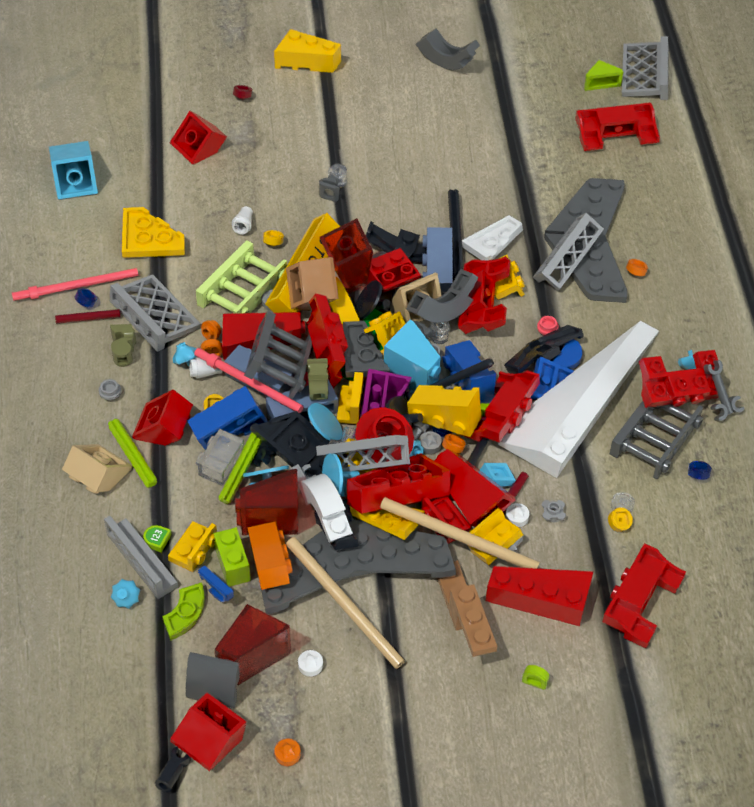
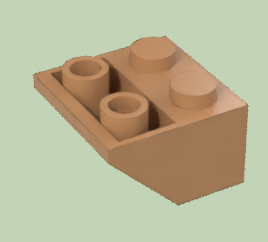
[286,257,339,311]

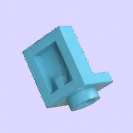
[480,463,516,486]

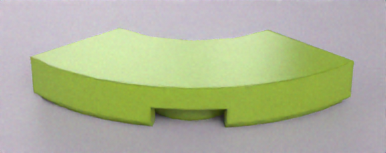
[162,582,205,641]

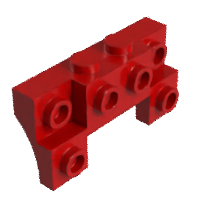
[575,102,660,151]
[458,256,510,334]
[306,293,348,389]
[638,350,719,408]
[461,370,540,443]
[602,543,686,648]

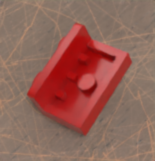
[421,496,471,544]

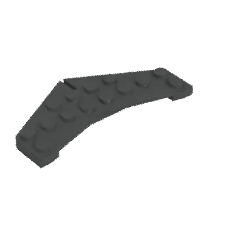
[544,178,627,303]
[261,519,456,615]

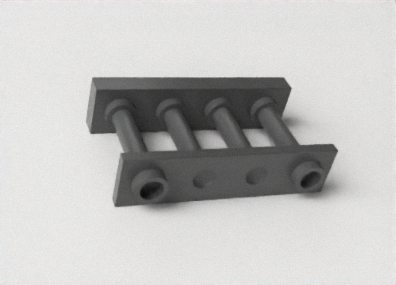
[244,311,314,399]
[609,401,704,479]

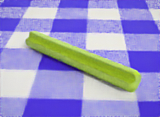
[108,418,157,488]
[219,432,262,504]

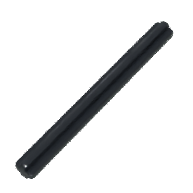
[448,189,463,281]

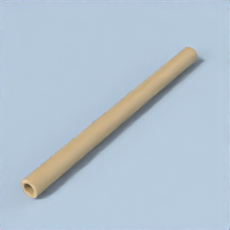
[380,497,540,568]
[286,537,405,669]

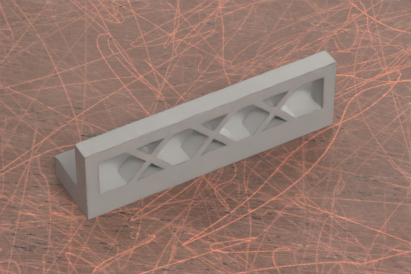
[533,213,604,290]
[316,435,410,472]
[104,516,178,599]

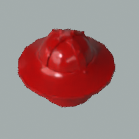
[355,407,414,463]

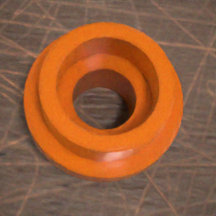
[201,320,221,340]

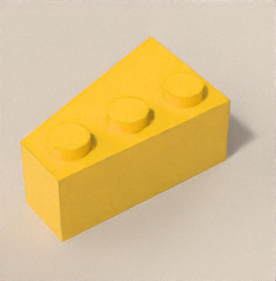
[274,29,341,73]
[407,385,481,437]

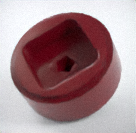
[233,85,252,100]

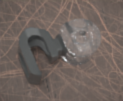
[319,164,347,202]
[413,320,450,345]

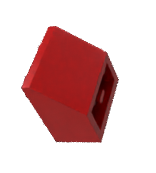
[364,248,421,293]
[170,692,247,771]

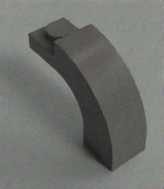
[416,28,480,70]
[406,269,478,323]

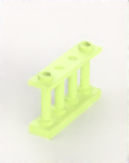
[196,240,287,313]

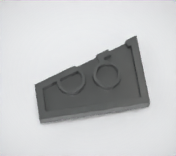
[343,321,390,377]

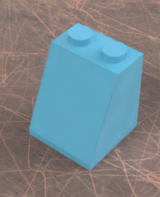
[49,141,98,199]
[384,320,441,391]

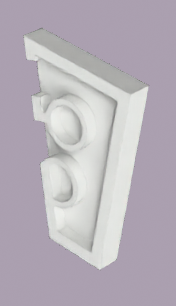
[462,215,523,260]

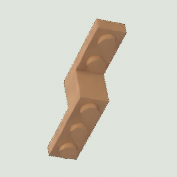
[437,561,497,657]

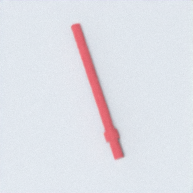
[12,268,138,301]
[194,348,304,413]

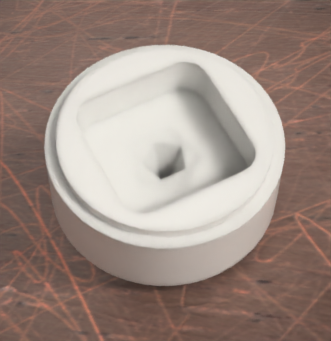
[505,503,529,527]
[298,650,323,676]

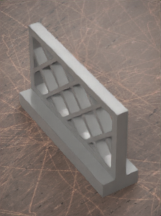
[622,36,669,100]
[110,274,201,352]

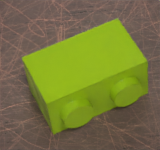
[214,527,251,587]

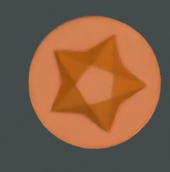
[626,259,648,276]
[200,339,223,356]
[442,434,466,453]
[274,739,301,766]

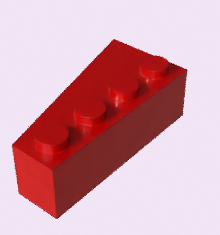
[347,453,450,514]
[486,566,594,627]

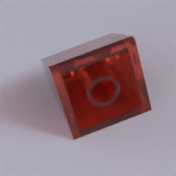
[319,218,373,294]
[235,469,298,535]
[214,604,291,686]

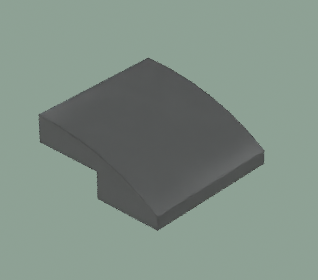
[186,652,240,708]

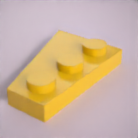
[350,507,424,540]

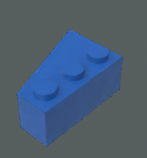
[442,340,496,403]
[187,386,268,451]

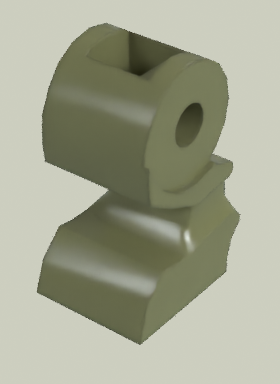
[110,324,136,367]
[307,358,328,400]

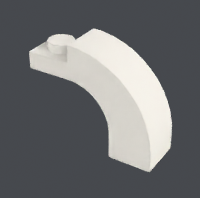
[298,474,352,543]

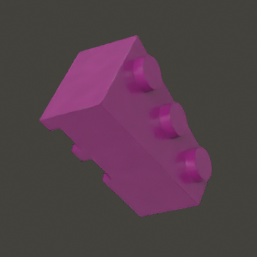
[359,369,412,419]

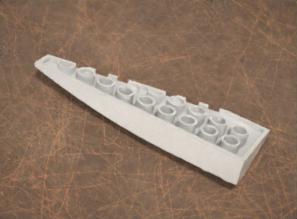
[498,321,659,478]

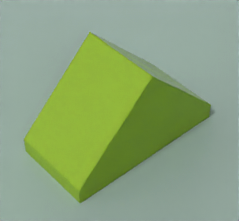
[584,60,623,91]

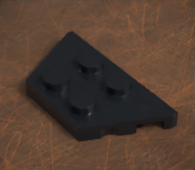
[250,411,330,477]

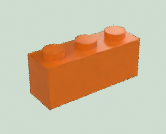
[248,522,293,590]

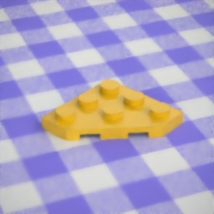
[122,207,185,258]

